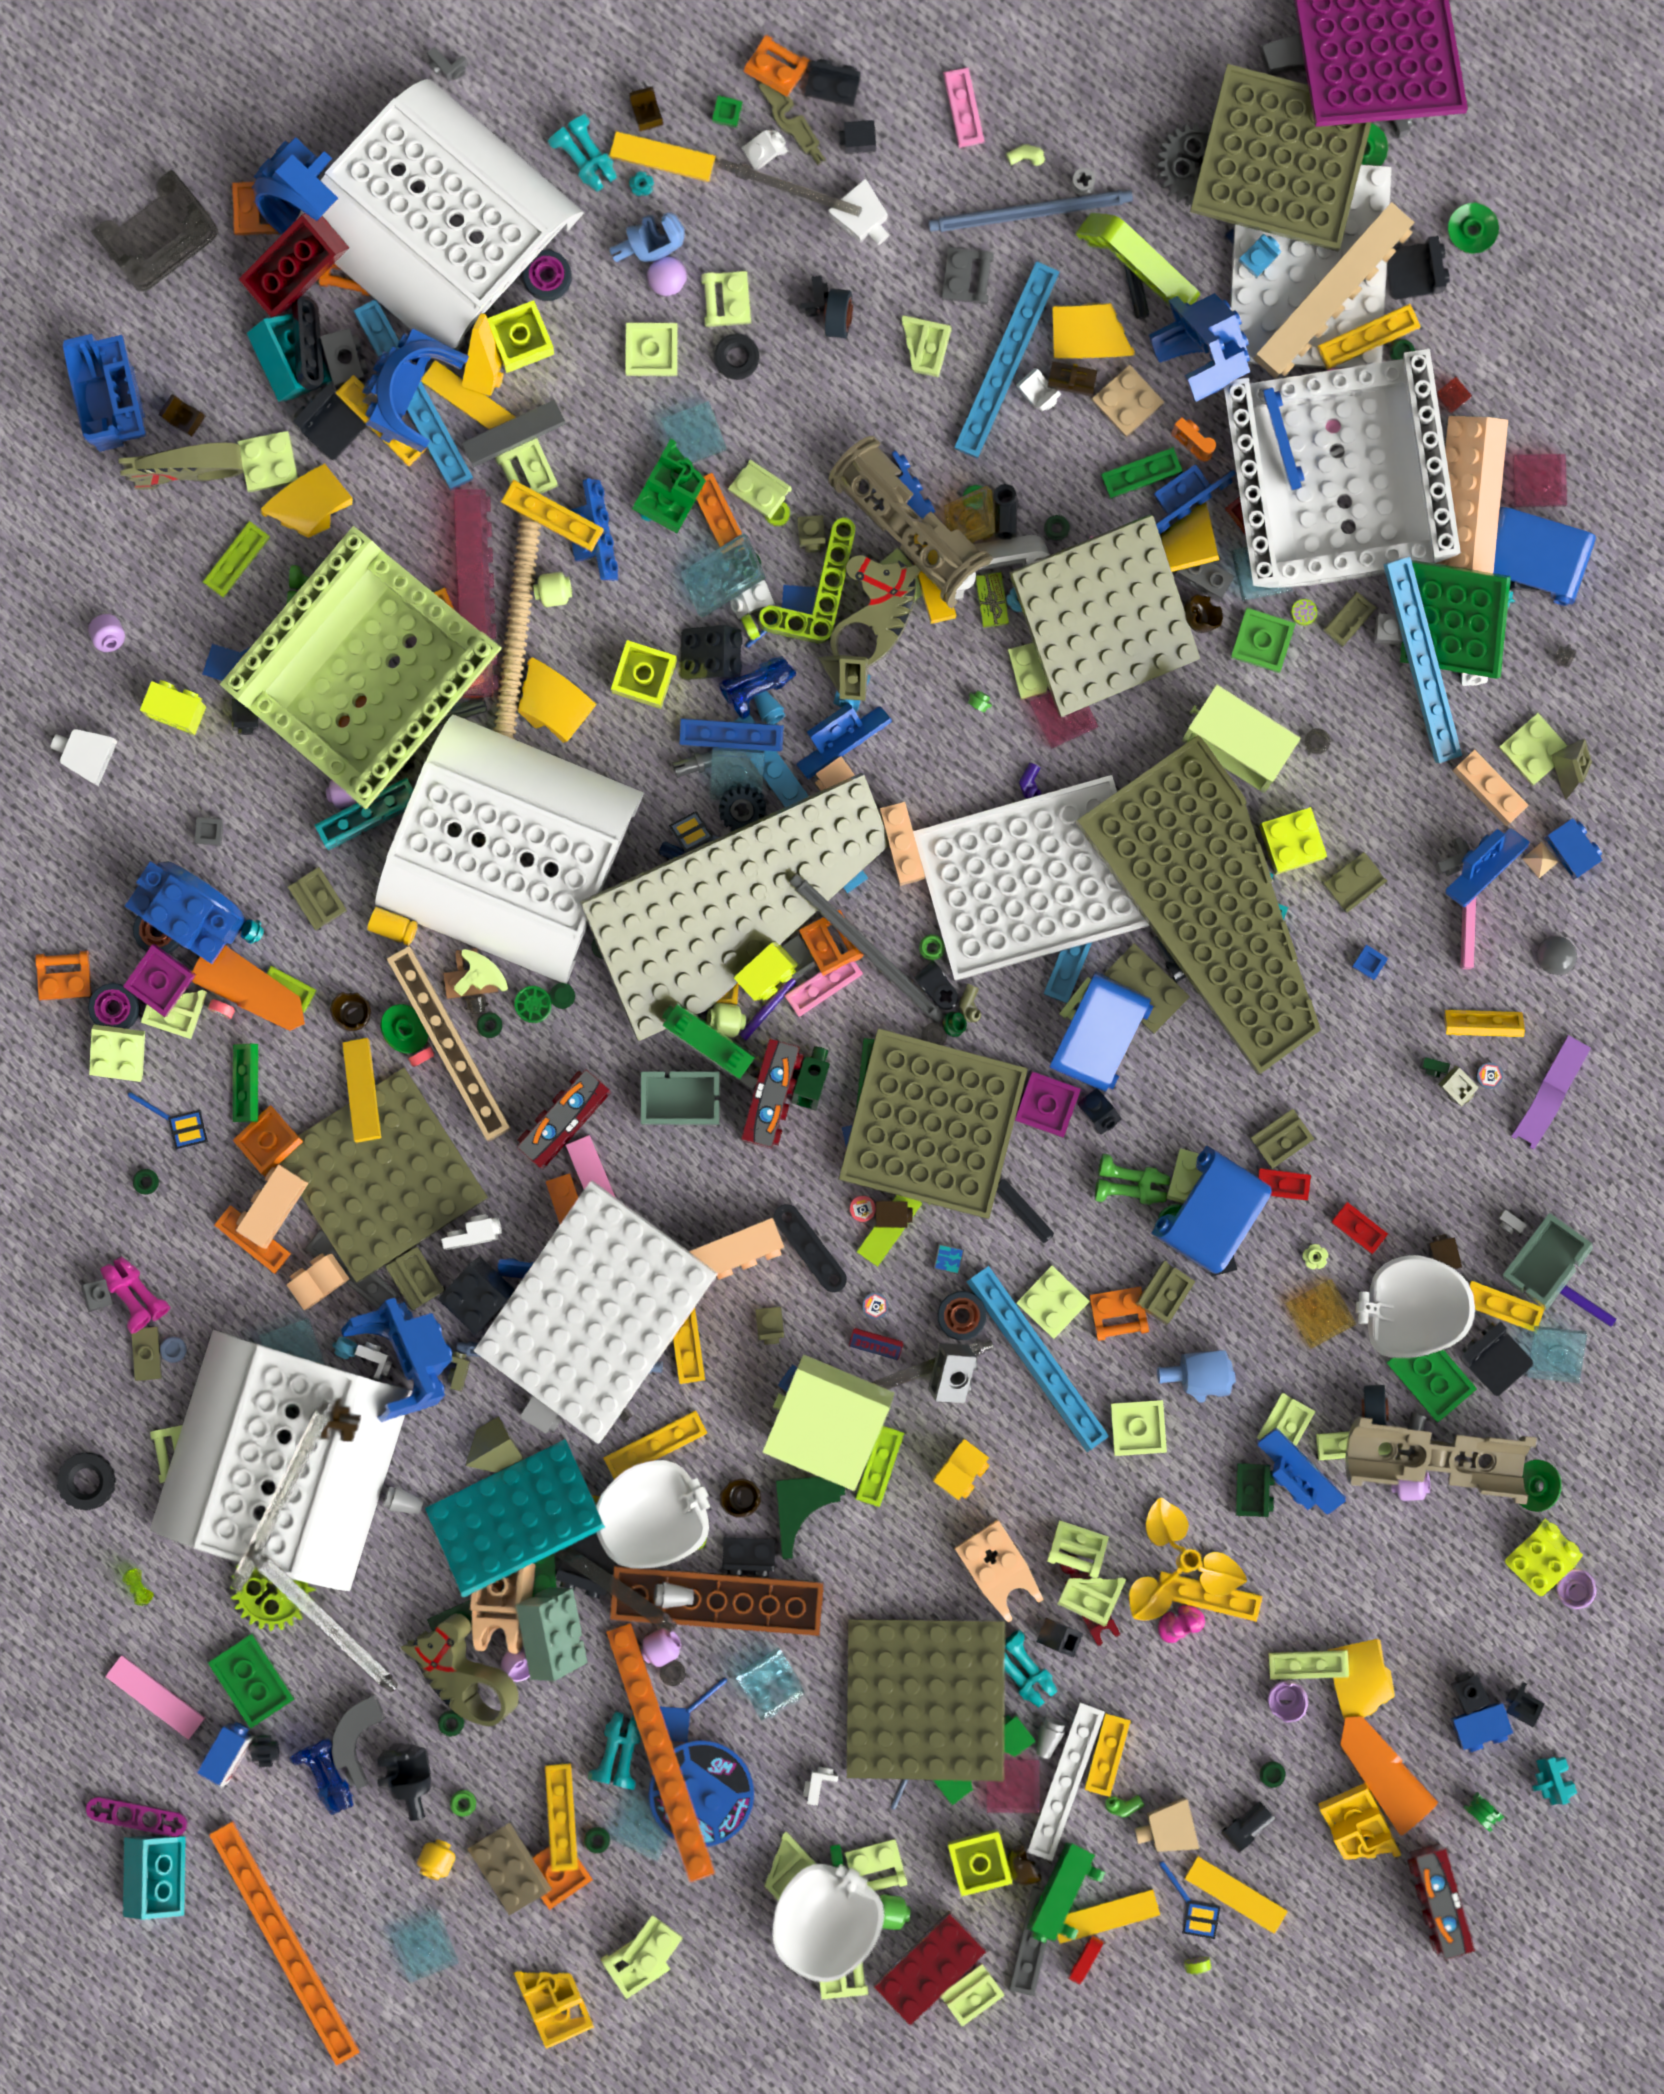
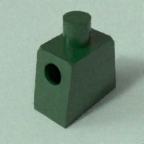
[792,1046,830,1111]

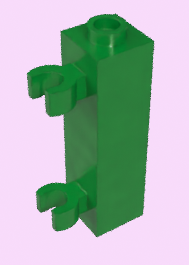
[661,1003,755,1079]
[1026,1843,1105,1944]

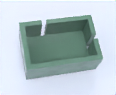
[641,1072,720,1125]
[1503,1213,1593,1311]
[516,1587,588,1681]

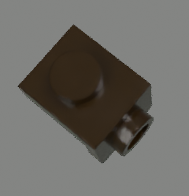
[629,86,664,132]
[159,394,206,437]

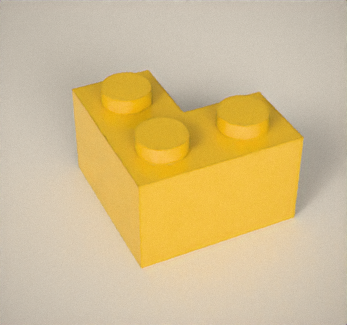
[932,1439,990,1500]

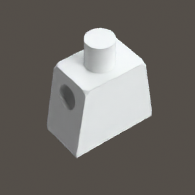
[828,179,889,245]
[51,729,117,786]

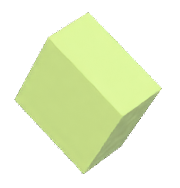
[1181,685,1301,793]
[763,1354,895,1491]

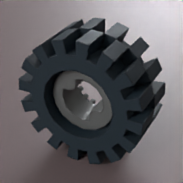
[719,783,766,831]

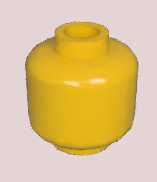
[417,1839,456,1881]

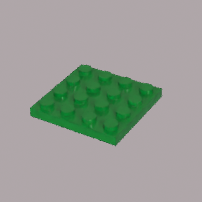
[1400,560,1511,679]

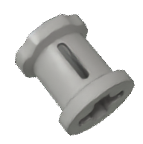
[1071,168,1096,196]

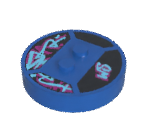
[648,1741,754,1847]

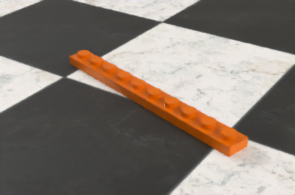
[606,1623,716,1882]
[209,1821,360,2066]

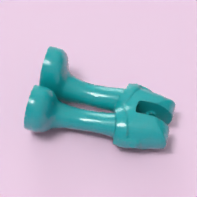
[547,114,617,192]
[1005,1629,1058,1708]
[587,1711,641,1790]

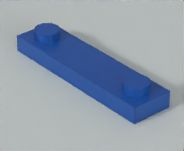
[1262,387,1305,490]
[679,718,784,751]

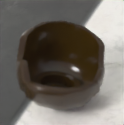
[1184,594,1223,633]
[330,992,371,1031]
[720,1478,761,1518]
[1007,1845,1042,1886]

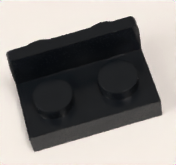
[804,59,861,108]
[722,1537,776,1576]

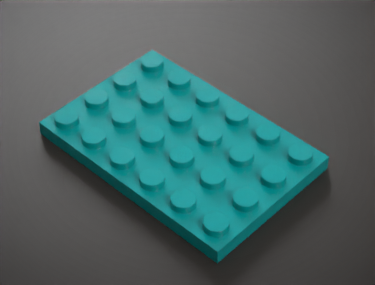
[425,1439,606,1597]

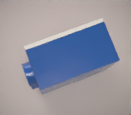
[197,1721,254,1787]

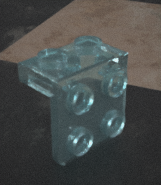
[735,1647,805,1720]

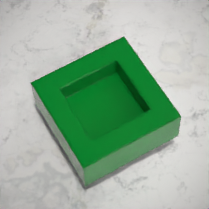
[712,96,743,128]

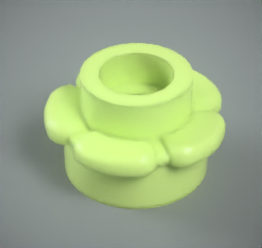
[1302,1244,1328,1269]

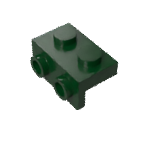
[1235,1463,1275,1517]

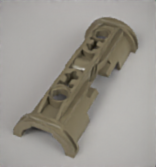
[828,436,994,608]
[1345,1417,1537,1504]

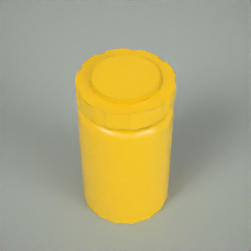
[367,907,418,946]

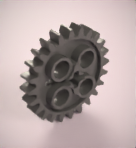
[1155,123,1210,207]

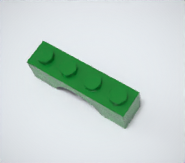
[933,1714,1036,1806]

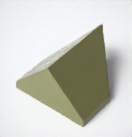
[818,655,869,701]
[1551,739,1592,800]
[465,1416,524,1473]

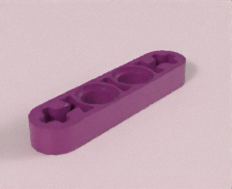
[86,1797,188,1837]

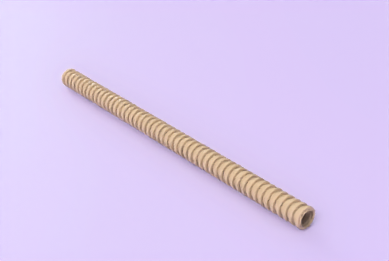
[479,514,542,848]

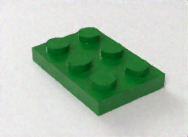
[1386,1349,1477,1423]
[208,1633,295,1729]

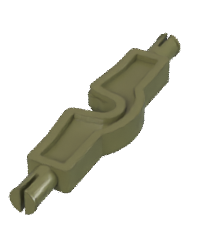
[758,80,827,166]

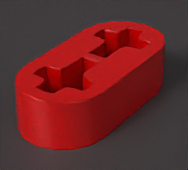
[1068,1935,1104,1985]

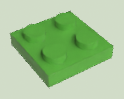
[1231,608,1296,673]

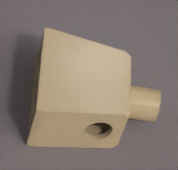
[1135,1797,1199,1852]

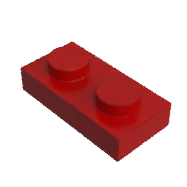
[1258,1168,1311,1201]
[1330,1202,1388,1255]

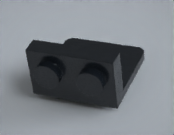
[1386,236,1450,300]
[292,385,366,460]
[681,625,743,681]
[1461,1321,1533,1396]
[555,1534,617,1599]

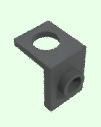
[782,936,817,979]

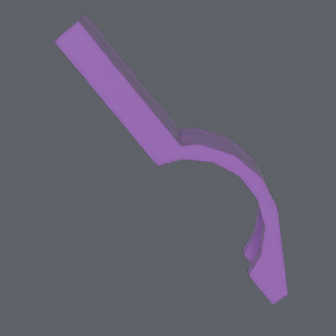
[1511,1035,1591,1150]

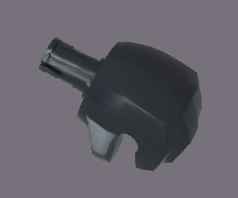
[377,1743,431,1821]

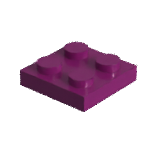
[123,944,196,1017]
[1015,1072,1081,1138]

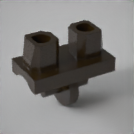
[1047,361,1098,397]
[311,1398,362,1442]

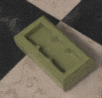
[1323,592,1376,648]
[132,1327,162,1381]

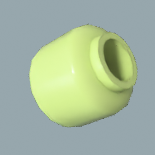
[533,572,572,607]
[706,1003,746,1038]

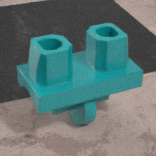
[1531,1757,1577,1805]

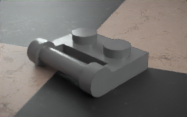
[942,247,994,305]

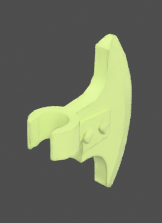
[454,949,508,996]

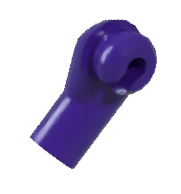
[1019,762,1041,799]

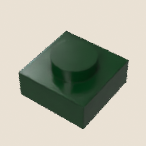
[1419,1057,1450,1078]

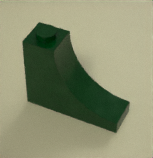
[776,1476,845,1559]

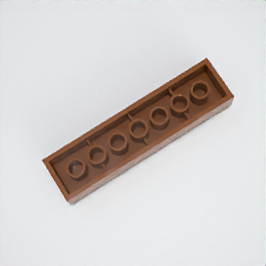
[610,1565,824,1636]

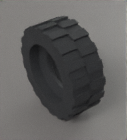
[56,1452,116,1510]

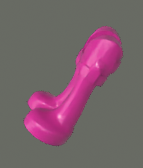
[100,1256,171,1334]
[1158,1605,1205,1643]

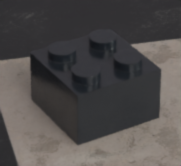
[437,1256,515,1335]

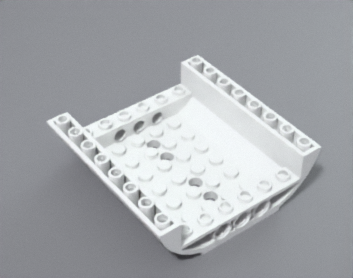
[297,79,584,351]
[1224,349,1461,588]
[375,714,644,984]
[150,1330,412,1591]

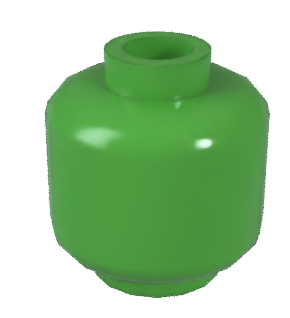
[879,1895,910,1930]

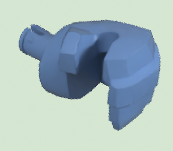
[610,212,685,262]
[1157,1350,1236,1402]

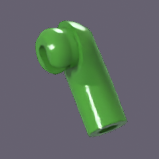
[1105,1795,1145,1818]

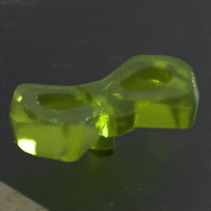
[122,1568,154,1606]

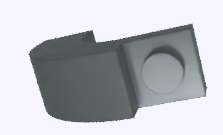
[332,1694,386,1790]

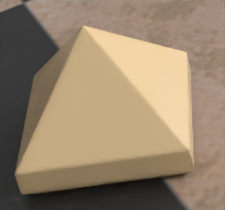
[1522,842,1559,878]

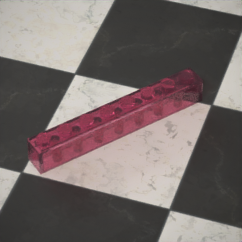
[453,489,498,698]

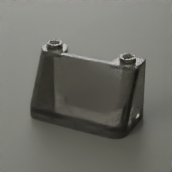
[91,169,218,292]

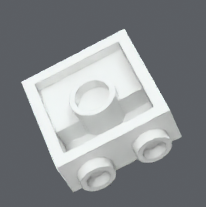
[442,1214,502,1250]

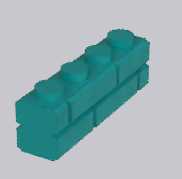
[315,778,414,851]

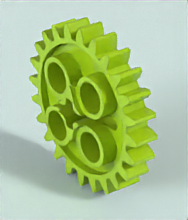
[230,1564,316,1631]

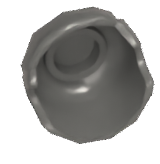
[1537,936,1578,976]

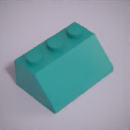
[246,314,333,402]
[123,1836,186,1920]

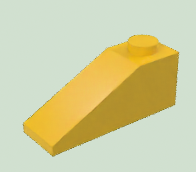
[462,313,504,396]

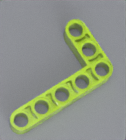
[1075,213,1200,306]
[758,518,855,644]

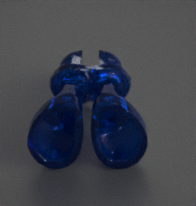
[719,656,797,720]
[289,1737,354,1815]

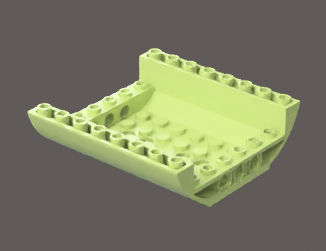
[219,526,502,809]

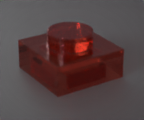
[1436,377,1472,414]

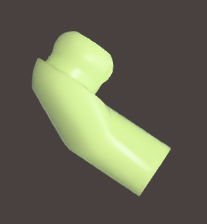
[1006,144,1045,166]

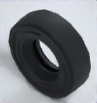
[714,333,760,380]

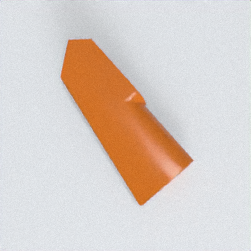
[192,945,305,1031]
[1340,1716,1438,1836]

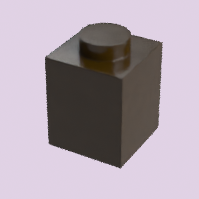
[876,1201,913,1228]
[1427,1234,1462,1269]

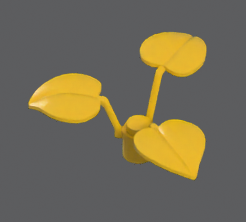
[1129,1498,1247,1621]

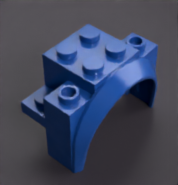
[251,137,338,235]
[1148,293,1250,402]
[362,328,469,452]
[63,334,147,452]
[125,861,247,964]
[341,1298,453,1423]

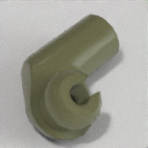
[958,984,981,1023]

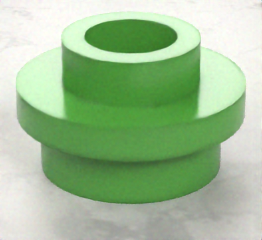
[967,690,993,712]
[919,934,945,961]
[450,1790,476,1817]

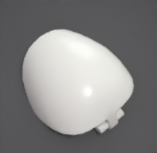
[1356,1255,1475,1358]
[596,1460,710,1568]
[773,1864,884,1982]

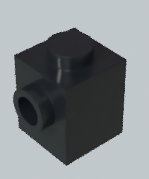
[839,120,876,154]
[1036,1618,1084,1658]
[1451,1671,1491,1714]

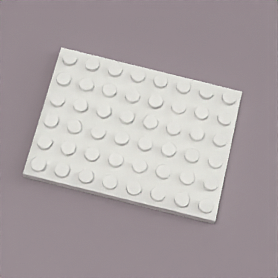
[1230,165,1391,369]
[913,775,1150,981]
[474,1181,718,1444]

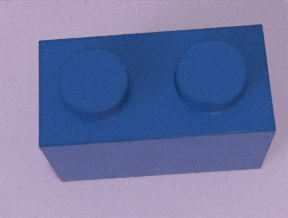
[1544,818,1603,880]
[1450,1701,1513,1753]

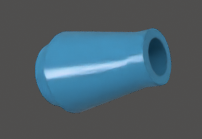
[751,686,785,724]

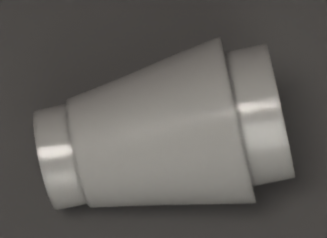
[383,1486,423,1515]
[654,1582,693,1608]
[1035,1717,1065,1759]

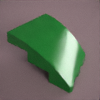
[632,439,706,534]

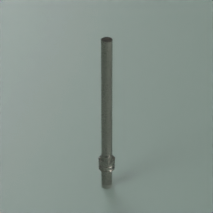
[718,159,862,217]

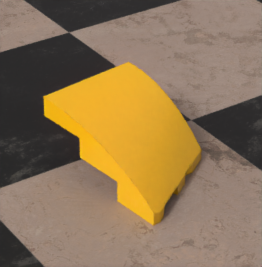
[1053,303,1135,358]
[261,464,352,538]
[1161,501,1219,572]
[518,657,597,743]
[1328,1639,1395,1721]
[1318,1783,1401,1860]
[514,1971,594,2049]

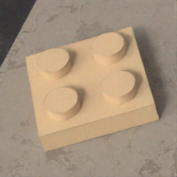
[1092,365,1164,437]

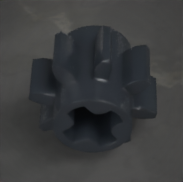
[251,1735,279,1768]

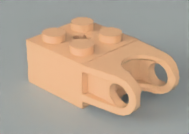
[954,1520,1043,1623]
[470,1564,536,1654]

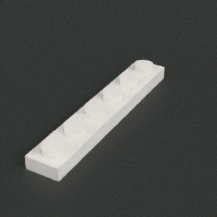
[1027,1703,1105,1861]

